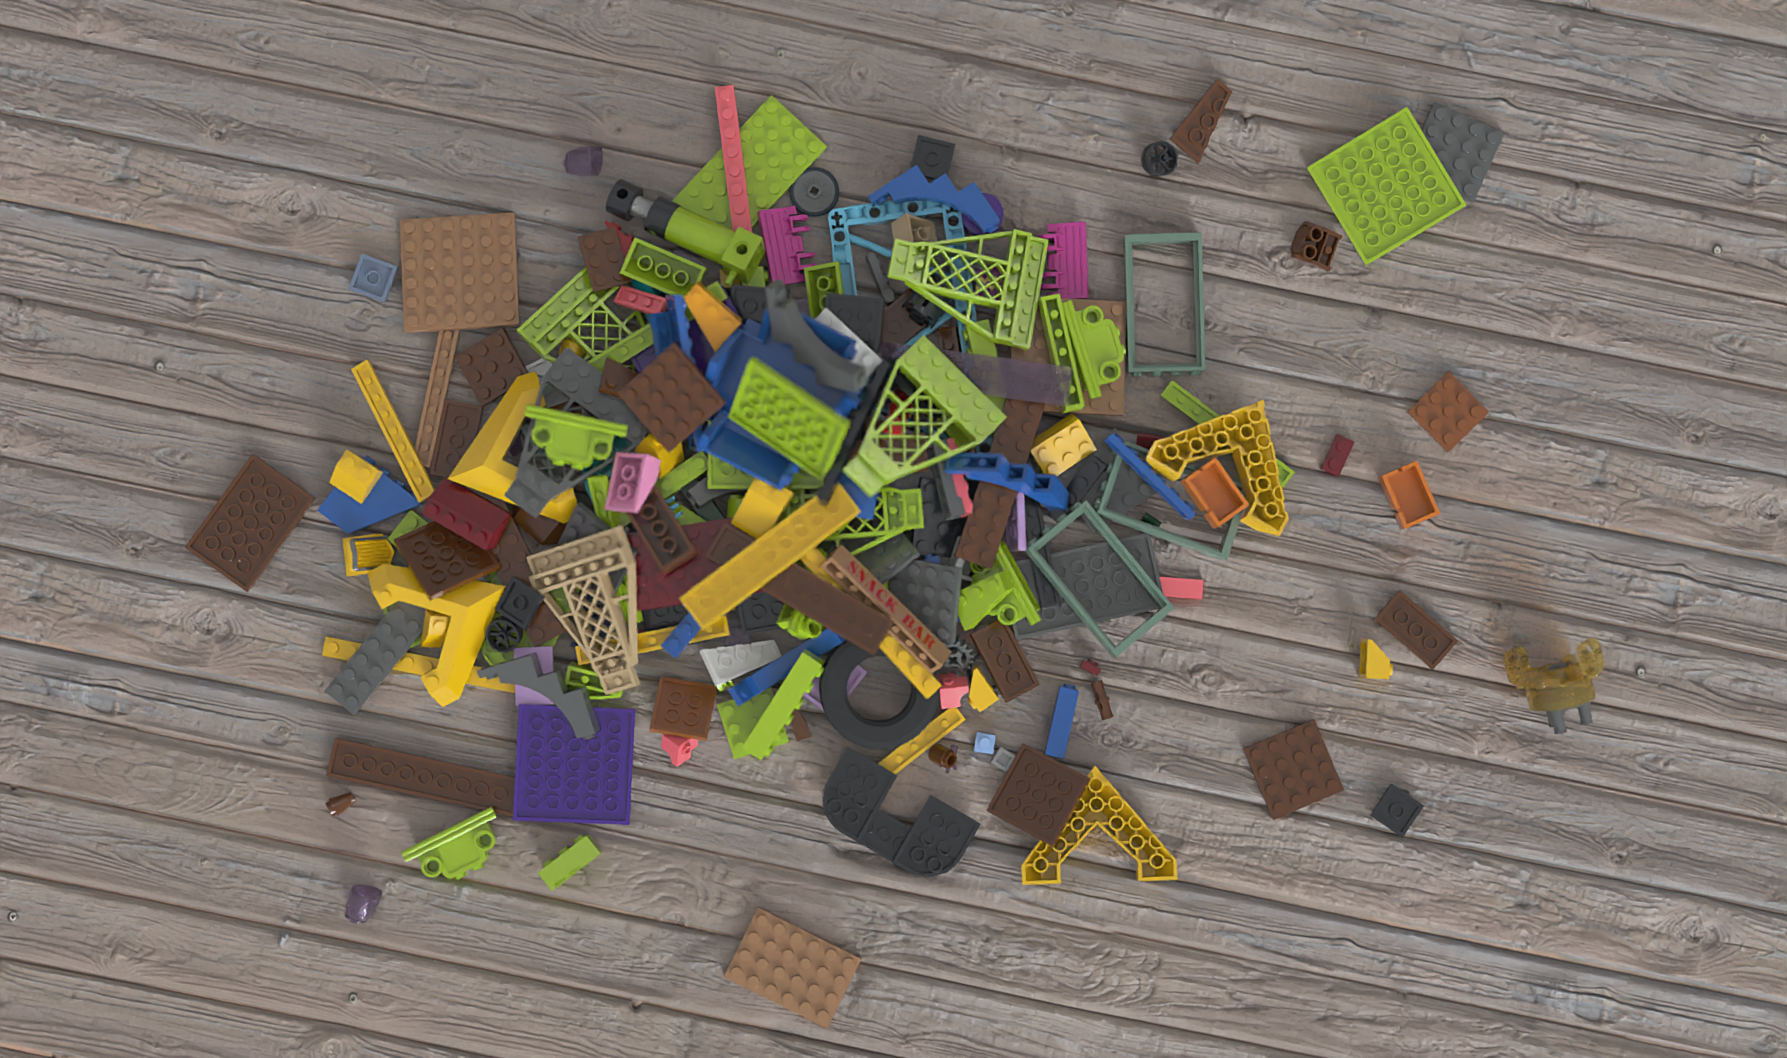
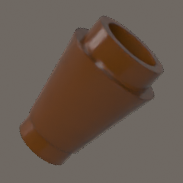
[325,792,356,816]

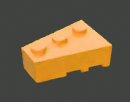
[684,281,742,352]

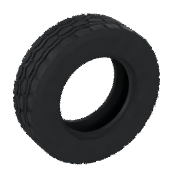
[819,640,940,749]

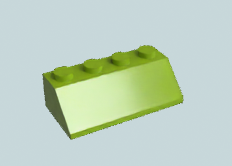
[620,238,708,298]
[804,261,844,319]

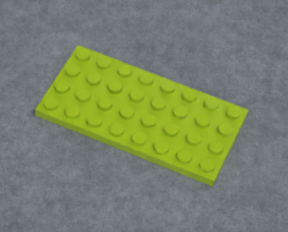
[672,95,827,230]

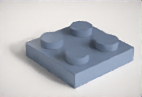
[348,253,399,303]

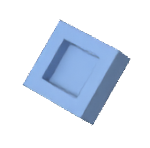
[974,732,996,754]

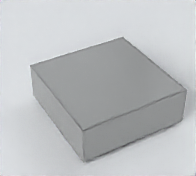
[990,746,1016,773]

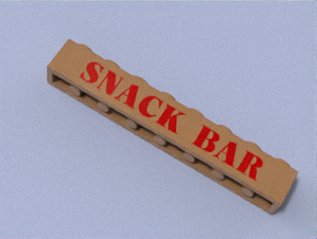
[820,544,951,674]

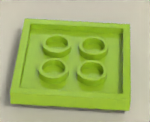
[717,687,789,760]

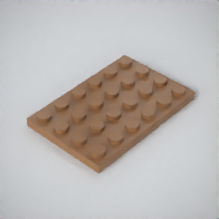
[724,907,862,1028]

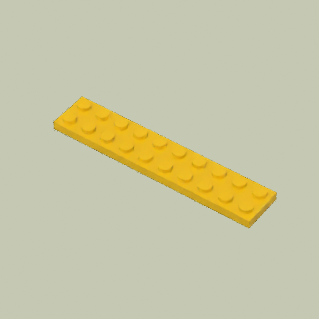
[679,483,861,630]

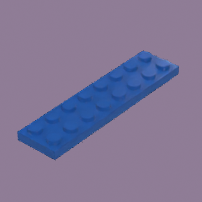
[666,294,704,452]

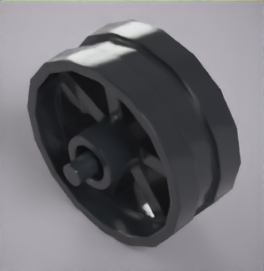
[1141,141,1178,177]
[486,615,523,653]

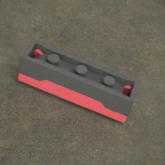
[927,438,973,521]

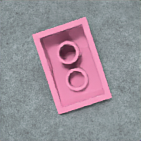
[605,452,661,513]

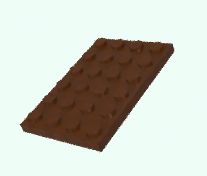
[185,454,316,592]

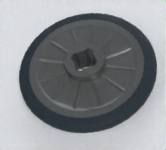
[789,167,839,217]

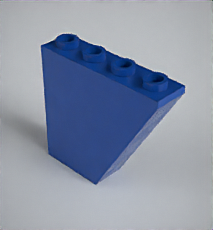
[317,455,424,534]

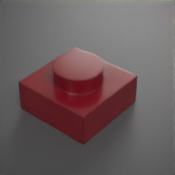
[1079,658,1101,676]

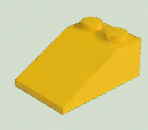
[731,478,795,540]

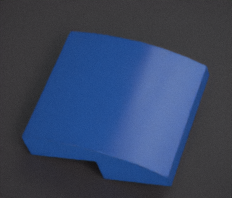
[840,473,879,520]

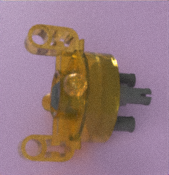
[1504,638,1605,734]

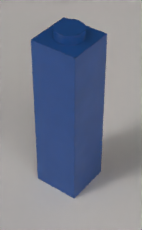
[1044,683,1079,759]

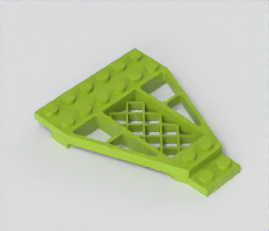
[887,229,1049,350]
[516,267,645,371]
[842,335,1006,498]
[780,485,924,573]

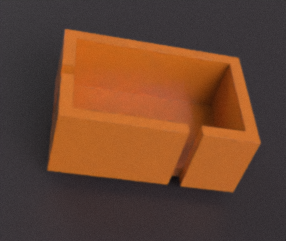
[1180,457,1249,529]
[1378,461,1440,530]

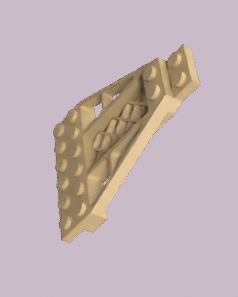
[526,525,640,695]

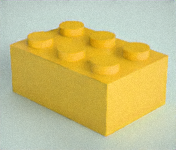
[1030,413,1097,476]

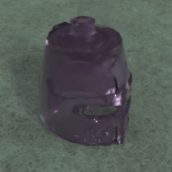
[563,146,603,177]
[344,884,383,924]

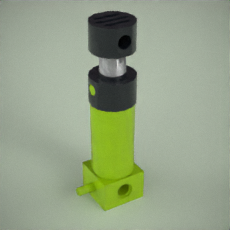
[606,179,766,286]

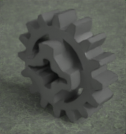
[940,636,975,674]

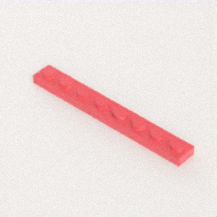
[715,85,752,233]

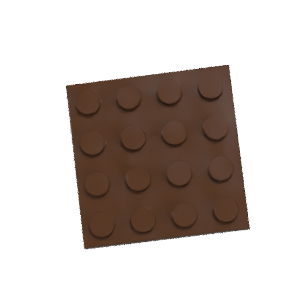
[618,342,727,453]
[394,521,500,601]
[1243,719,1344,820]
[986,743,1091,847]

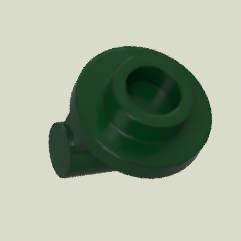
[1140,512,1162,527]

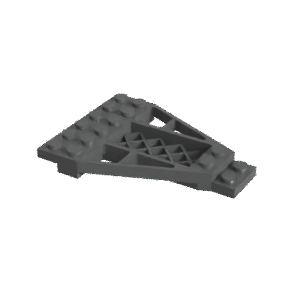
[504,347,650,518]

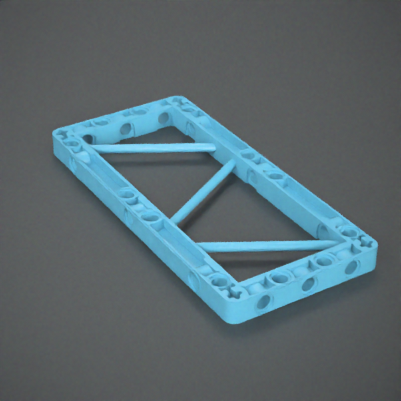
[828,200,992,481]

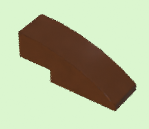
[772,687,812,741]

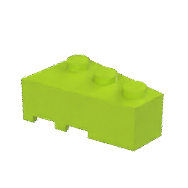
[958,570,1014,631]
[538,834,602,891]

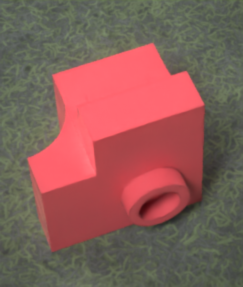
[938,672,969,709]
[661,734,698,767]

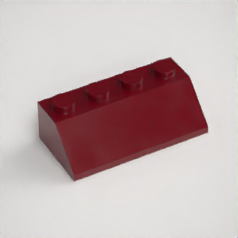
[422,478,511,550]

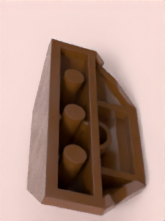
[512,504,568,545]

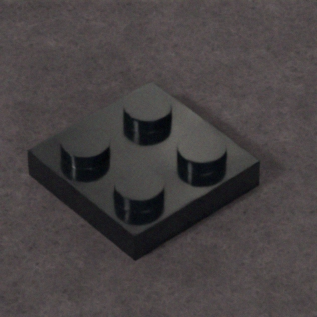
[910,135,955,180]
[495,576,545,629]
[1370,784,1424,838]

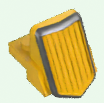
[342,534,395,576]

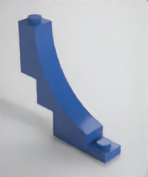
[868,165,1000,234]
[944,453,1070,511]
[728,628,846,706]

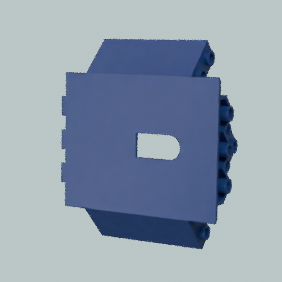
[698,307,869,490]

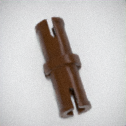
[1090,680,1114,720]

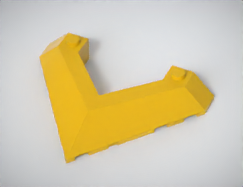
[448,371,578,523]
[1145,399,1289,536]
[367,563,506,707]
[1021,766,1177,885]

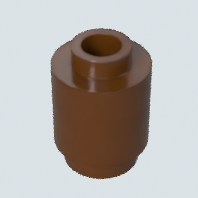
[928,744,957,768]

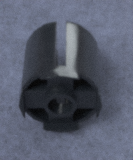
[902,273,954,329]

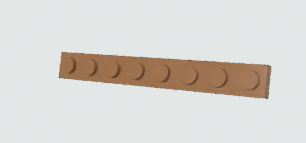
[415,330,460,468]

